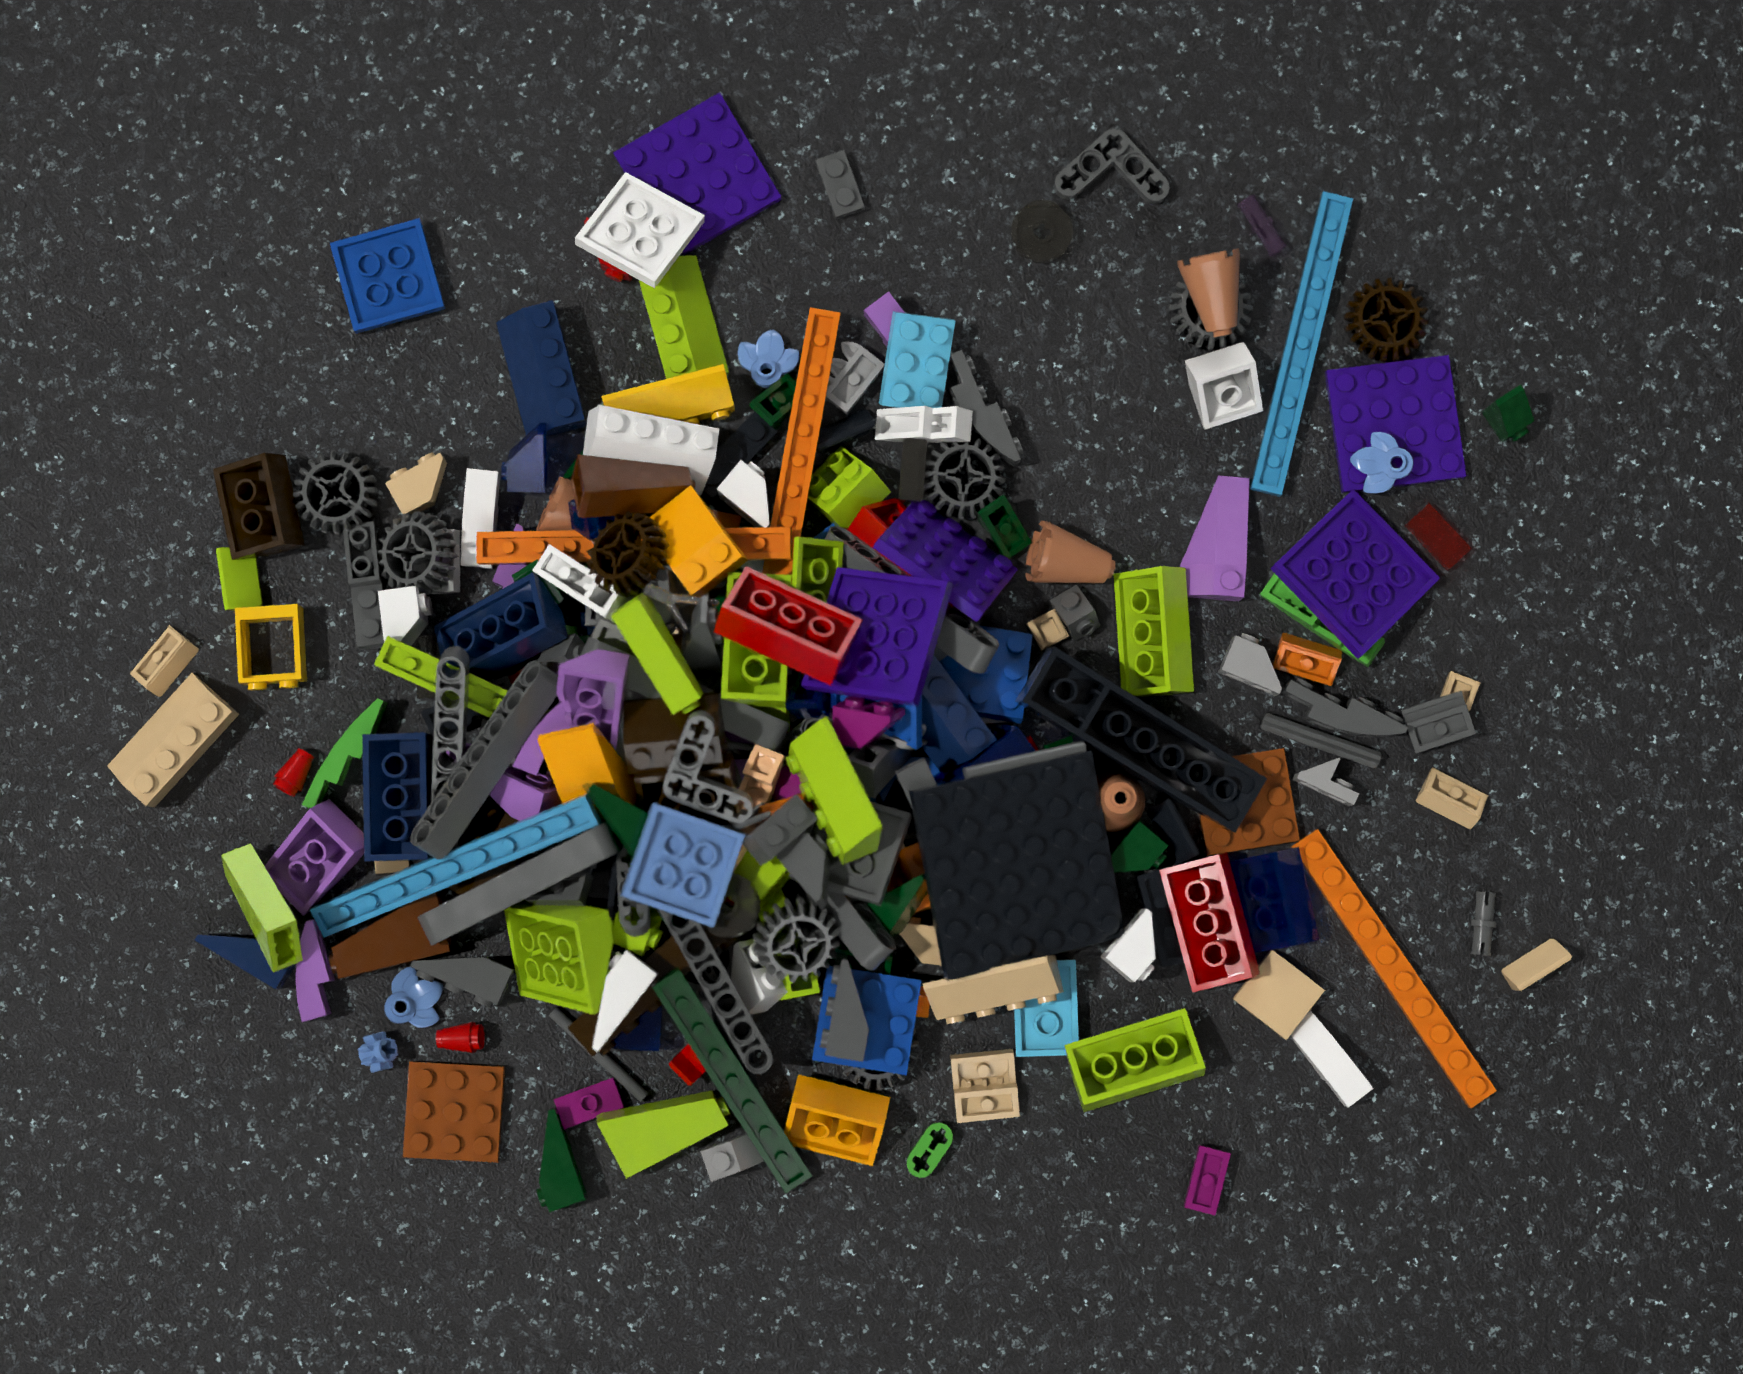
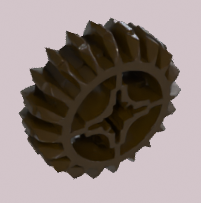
[1344,278,1429,362]
[586,511,669,598]

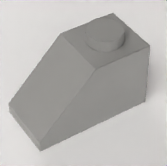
[1218,633,1282,696]
[700,1133,764,1182]

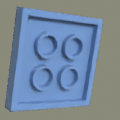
[620,803,745,928]

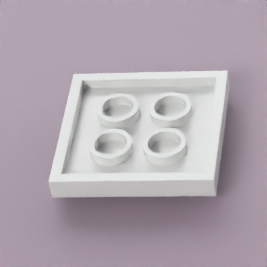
[575,172,705,289]

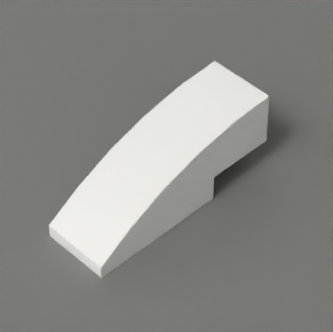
[875,406,973,443]
[461,468,501,569]
[1290,1011,1374,1108]

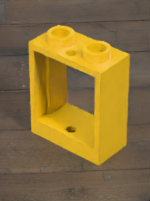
[235,604,307,691]

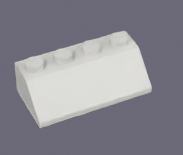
[583,405,719,495]

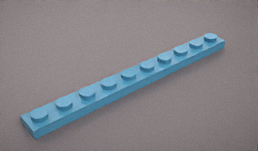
[1250,191,1353,497]
[310,793,602,938]

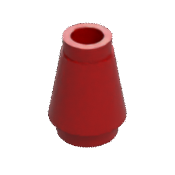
[273,748,315,797]
[436,1021,485,1053]

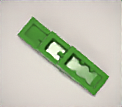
[1260,573,1385,667]
[302,698,388,808]

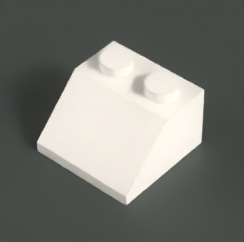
[1185,342,1263,429]
[717,460,770,527]
[378,586,432,646]
[1100,909,1155,982]

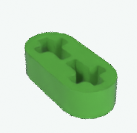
[907,1122,953,1178]

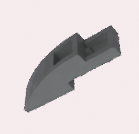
[950,350,1024,466]
[343,521,386,651]
[1281,678,1408,737]

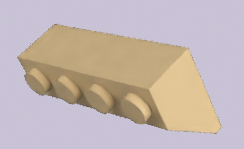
[107,673,239,808]
[923,955,1064,1024]

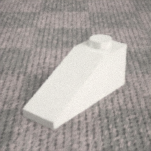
[532,544,634,623]
[592,950,659,1052]

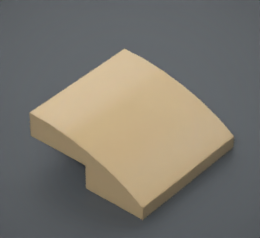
[1232,950,1325,1040]
[950,1049,1020,1123]

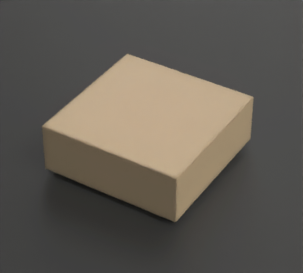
[1027,609,1069,651]
[1440,671,1480,712]

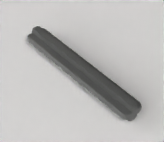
[1261,713,1381,768]

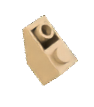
[385,453,447,515]
[899,917,942,966]

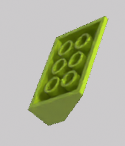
[504,899,614,1014]

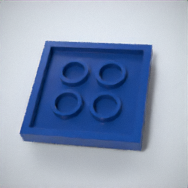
[330,218,446,334]
[940,625,1033,724]
[812,966,921,1075]

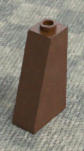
[571,454,696,518]
[329,890,454,979]

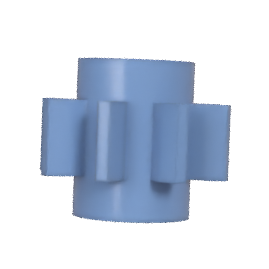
[358,1031,398,1073]

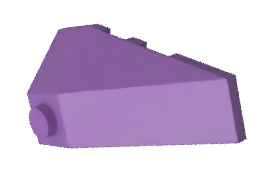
[1180,476,1249,602]
[557,649,630,752]
[446,743,562,821]

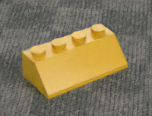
[601,364,735,425]

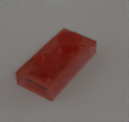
[1404,503,1472,571]

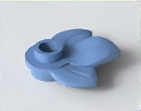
[738,330,799,388]
[1350,432,1413,494]
[384,967,443,1028]

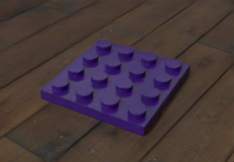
[613,92,782,256]
[1325,355,1466,494]
[1270,489,1440,659]
[873,497,1018,622]
[801,567,953,706]

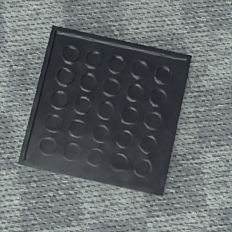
[909,750,1125,981]

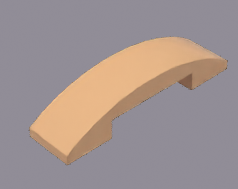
[732,744,785,873]

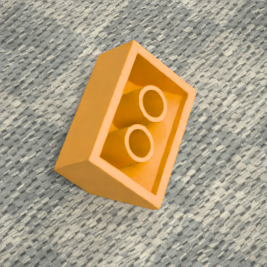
[784,1074,890,1166]

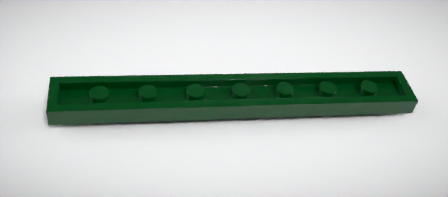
[651,967,812,1194]

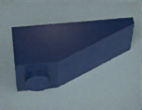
[195,935,296,989]

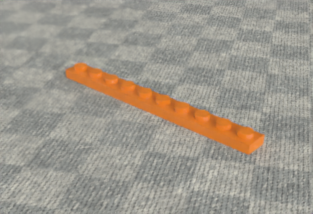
[762,307,841,587]
[476,527,792,565]
[1291,829,1497,1108]

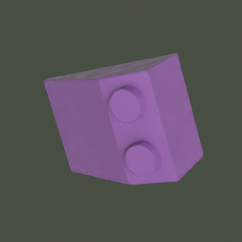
[265,799,364,916]

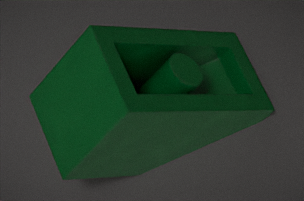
[1482,384,1535,442]
[1110,821,1168,873]

